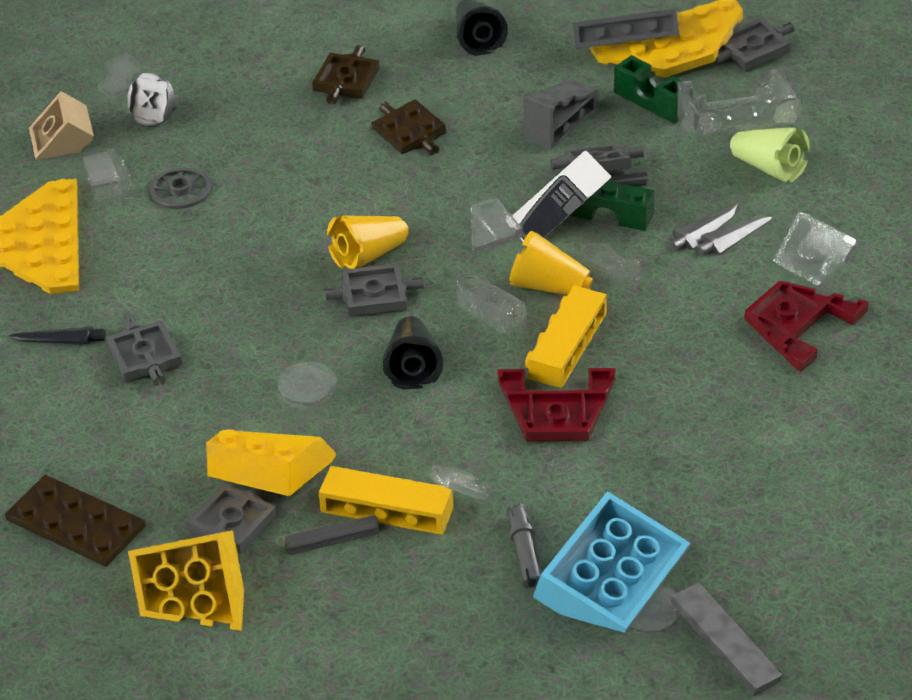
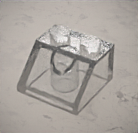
[772,211,859,286]

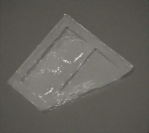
[471,197,522,254]

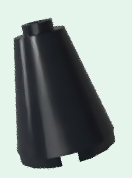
[456,0,508,56]
[383,316,443,390]

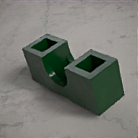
[614,55,693,124]
[569,181,655,231]

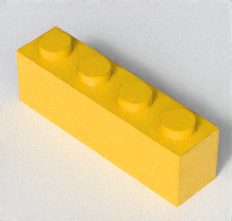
[525,286,607,389]
[319,466,453,535]

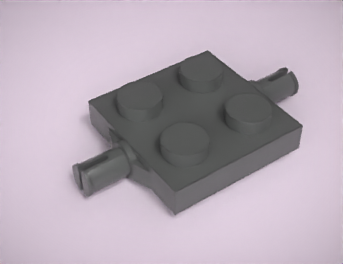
[715,17,795,71]
[550,144,644,174]
[324,263,424,316]
[106,314,182,386]
[187,484,277,554]

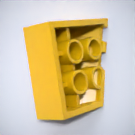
[206,429,336,497]
[128,530,244,631]

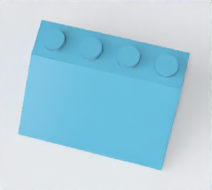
[533,491,690,633]

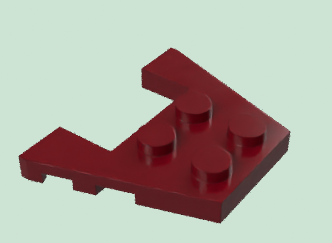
[744,280,869,372]
[497,368,616,441]

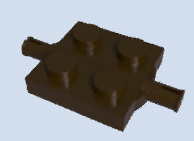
[312,45,379,105]
[371,99,447,155]

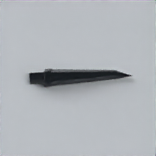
[9,326,106,344]

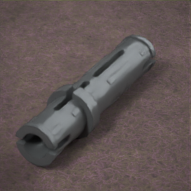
[507,503,542,589]

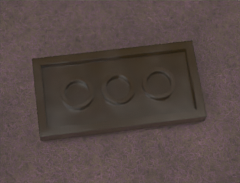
[5,475,146,567]

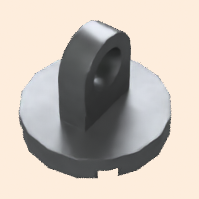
[127,73,179,126]

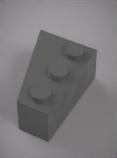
[523,79,597,149]

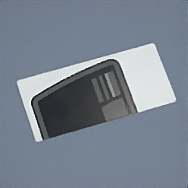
[506,151,611,241]

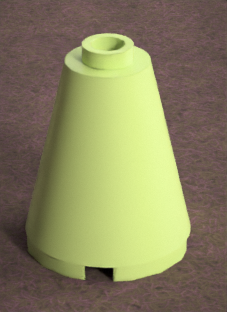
[730,127,810,182]

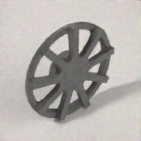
[150,168,211,208]

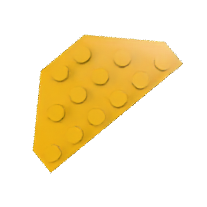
[590,0,744,78]
[0,179,79,294]

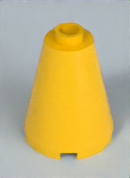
[327,215,409,269]
[509,231,593,296]

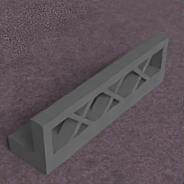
[573,8,680,49]

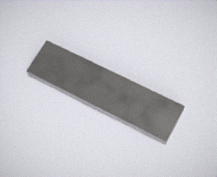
[671,583,782,696]

